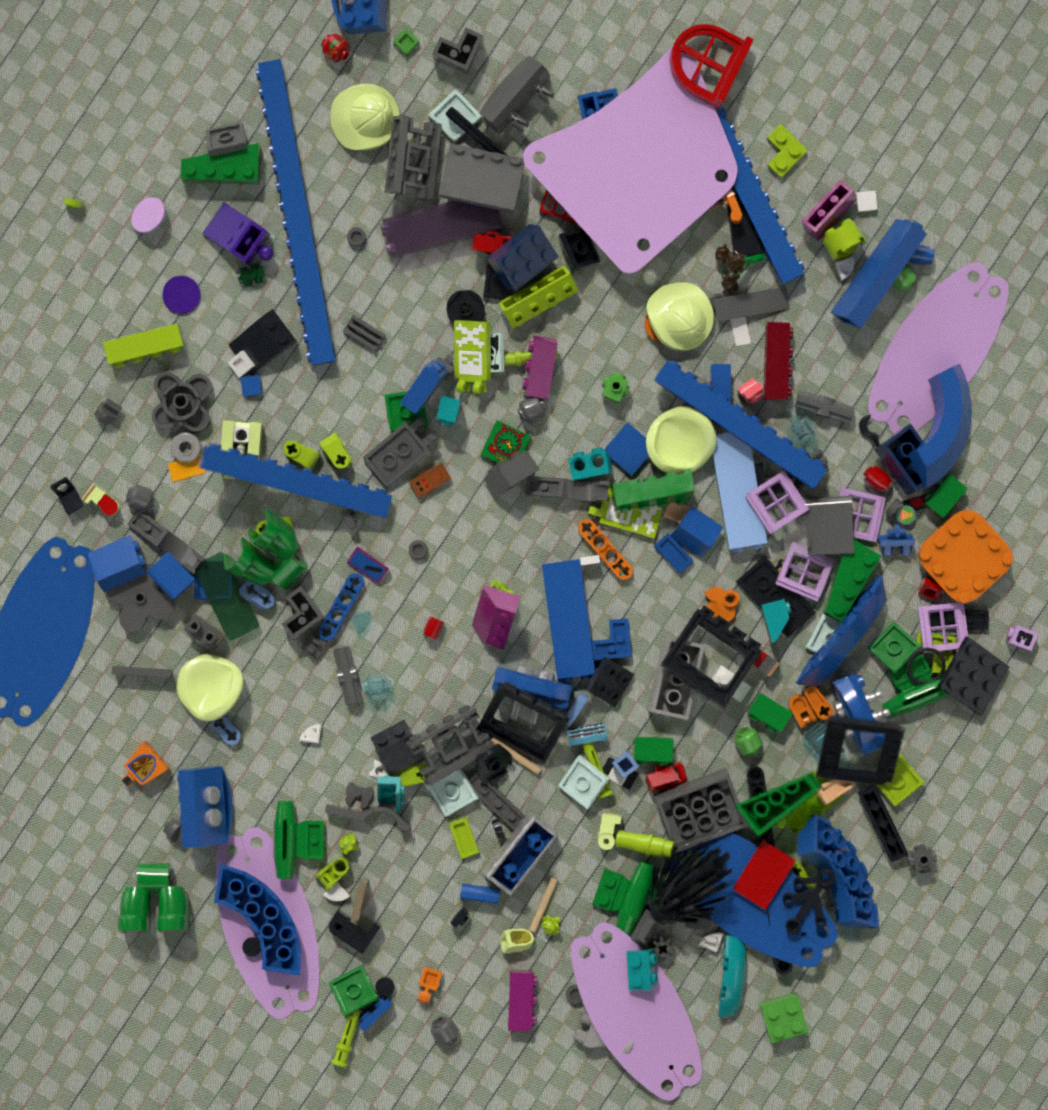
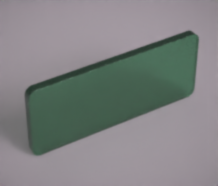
[195,552,260,641]

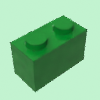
[923,474,968,519]
[747,692,793,733]
[633,736,673,765]

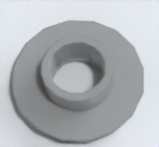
[171,432,201,463]

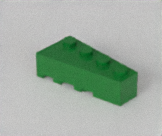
[180,143,261,185]
[610,468,695,513]
[823,540,881,622]
[735,773,823,836]

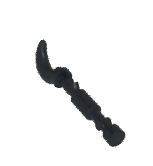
[859,414,895,479]

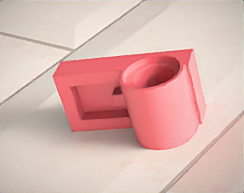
[737,378,763,405]

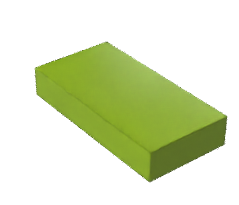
[448,816,480,860]

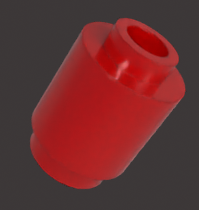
[863,465,892,492]

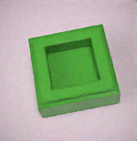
[393,28,420,56]

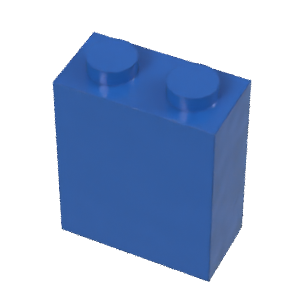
[400,360,448,414]
[88,535,146,592]

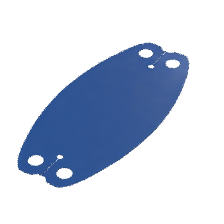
[0,537,95,727]
[664,833,838,967]

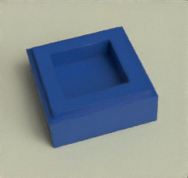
[240,375,262,397]

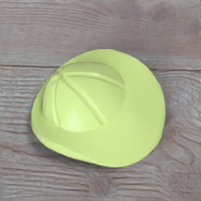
[330,83,400,150]
[647,282,714,351]
[646,406,717,475]
[177,654,243,721]

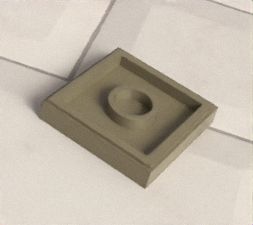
[351,878,369,921]

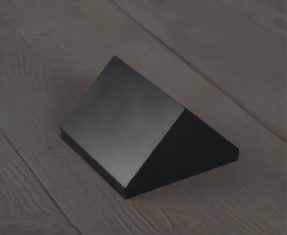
[558,227,600,273]

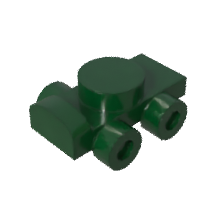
[236,263,266,287]

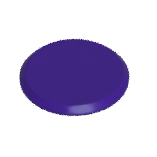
[162,276,200,314]

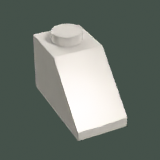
[711,665,751,703]

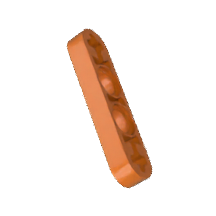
[578,519,633,580]

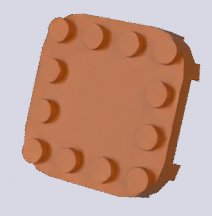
[918,510,1014,603]

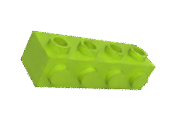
[498,265,579,329]
[103,324,185,368]

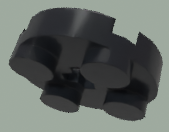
[446,290,485,324]
[475,744,513,782]

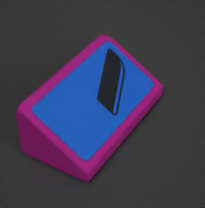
[347,546,389,584]

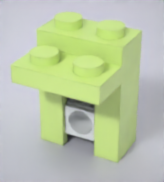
[220,420,263,479]

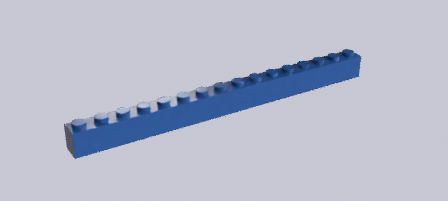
[255,59,336,366]

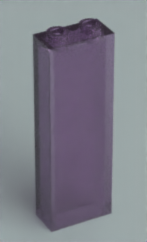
[380,201,504,259]

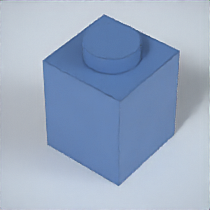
[611,751,639,779]

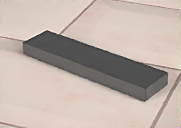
[468,771,526,831]

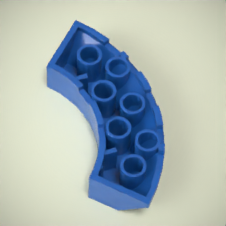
[908,364,972,489]
[796,575,887,685]
[797,814,879,929]
[214,864,301,976]

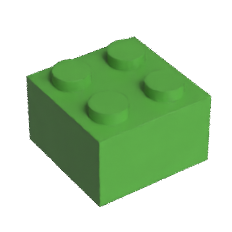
[759,992,808,1043]

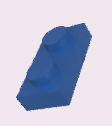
[359,997,393,1031]

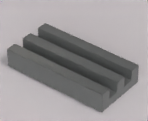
[343,315,386,352]

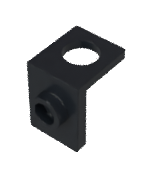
[50,477,84,515]

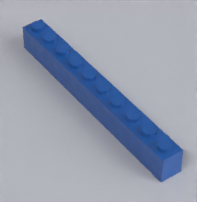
[715,106,805,286]
[654,360,827,490]
[198,443,392,518]

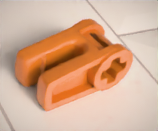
[803,685,833,720]

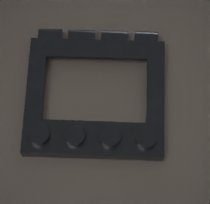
[659,605,761,709]
[476,681,570,765]
[816,716,905,785]

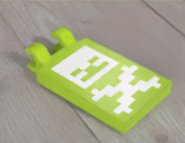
[454,320,491,394]
[588,486,663,539]

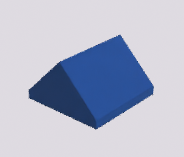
[670,505,723,557]
[146,552,195,599]

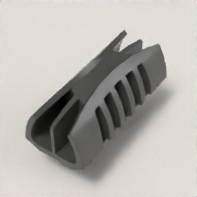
[479,56,554,135]

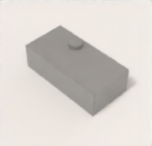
[647,636,705,720]

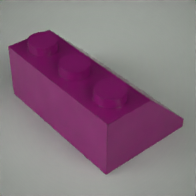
[472,585,520,650]

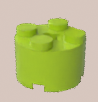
[822,218,867,262]

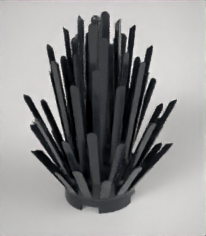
[645,841,733,925]

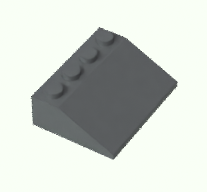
[438,143,525,213]
[654,768,748,853]

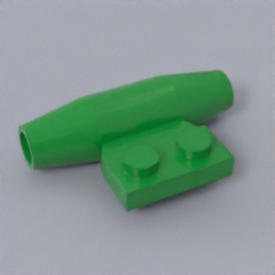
[882,654,949,718]
[273,801,324,879]
[592,861,654,937]

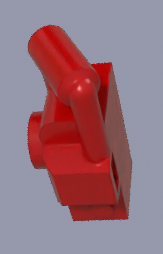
[471,231,512,255]
[645,762,687,793]

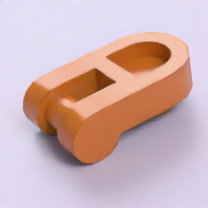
[722,189,742,224]
[788,694,818,730]

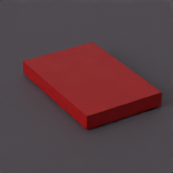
[732,840,796,909]

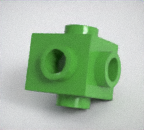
[601,372,630,404]

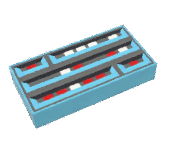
[567,722,608,746]

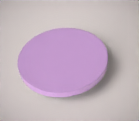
[131,197,166,233]

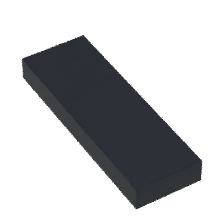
[930,609,989,630]

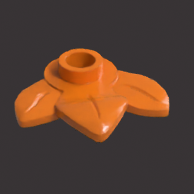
[704,587,740,622]

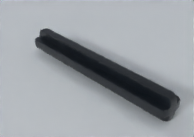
[445,107,508,155]

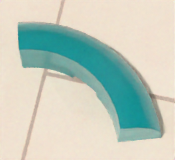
[718,935,747,1017]

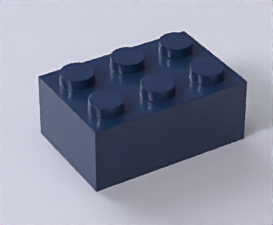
[487,224,559,291]
[874,423,924,496]

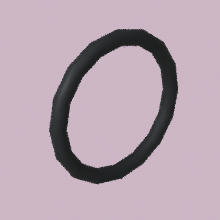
[906,647,946,685]

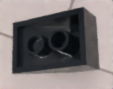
[228,309,297,376]

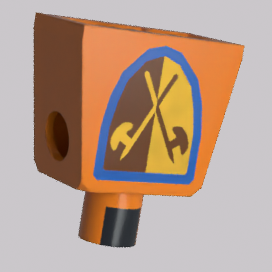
[122,741,170,787]

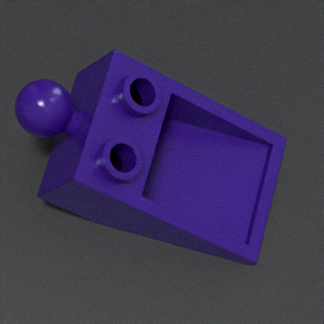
[202,202,274,265]

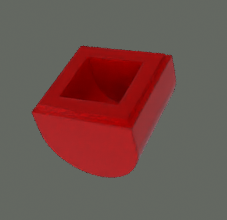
[918,576,942,601]
[423,616,444,640]

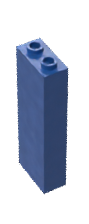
[830,219,927,329]
[542,559,595,682]

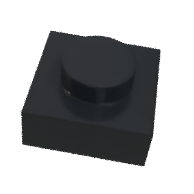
[450,906,469,928]

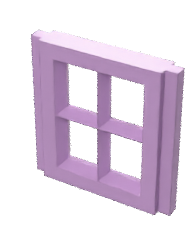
[745,471,809,534]
[839,488,886,542]
[775,542,834,602]
[917,602,968,653]

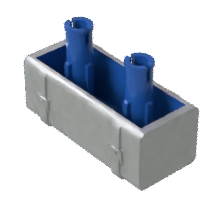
[483,811,559,896]

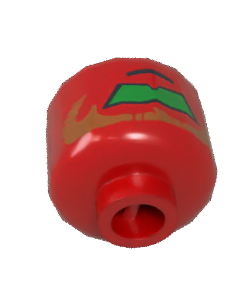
[321,34,350,63]

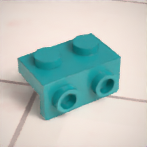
[377,776,405,813]
[626,948,658,990]

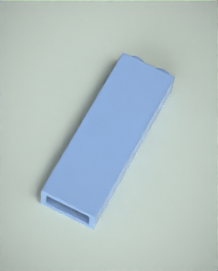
[712,433,767,553]

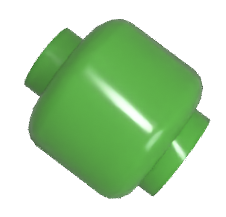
[892,263,916,291]
[734,727,763,756]

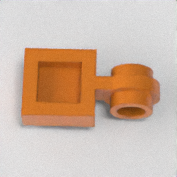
[417,966,443,1005]

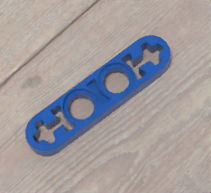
[318,573,364,641]

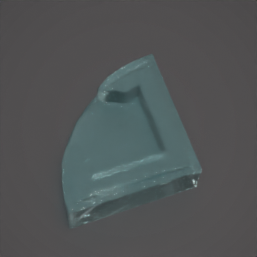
[351,610,371,634]

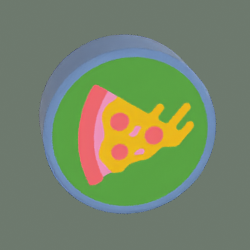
[896,505,916,525]

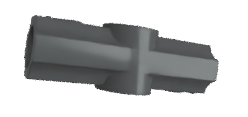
[795,390,855,423]
[333,646,363,706]

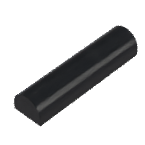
[858,784,909,863]

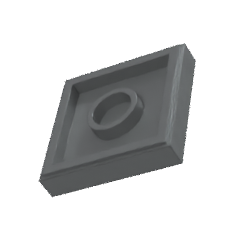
[206,122,247,157]

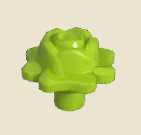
[339,833,359,855]
[541,915,561,936]

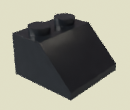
[370,720,424,777]

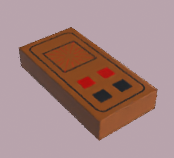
[409,462,452,498]

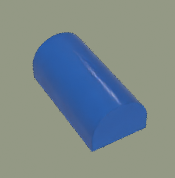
[460,883,500,904]

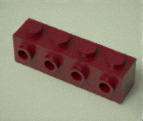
[763,322,794,401]

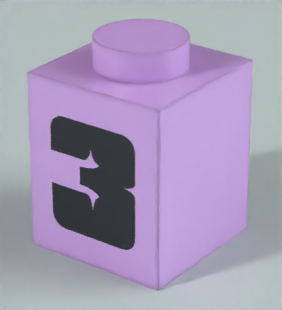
[1006,625,1038,651]

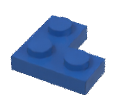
[592,618,632,660]

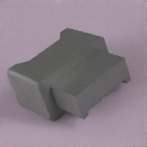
[630,908,658,946]

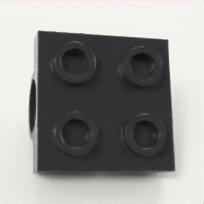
[585,656,635,707]

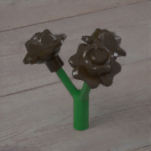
[715,244,765,292]

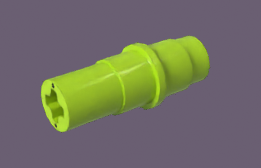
[615,830,676,858]

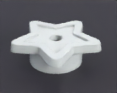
[369,760,394,778]

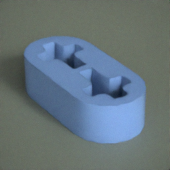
[239,581,274,610]
[567,691,589,727]
[210,715,242,745]

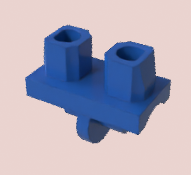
[878,524,915,555]

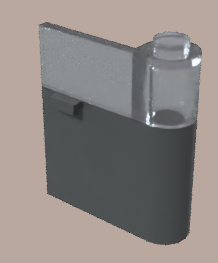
[779,496,854,556]

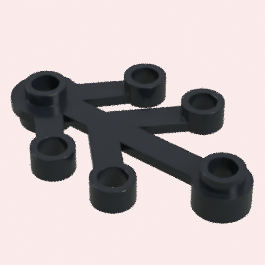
[782,868,838,934]

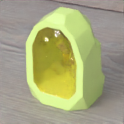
[500,929,535,954]

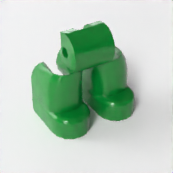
[223,508,308,590]
[118,863,190,934]

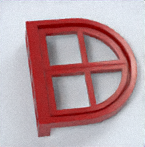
[670,24,754,109]

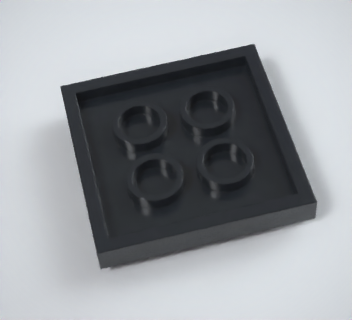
[937,636,1010,716]

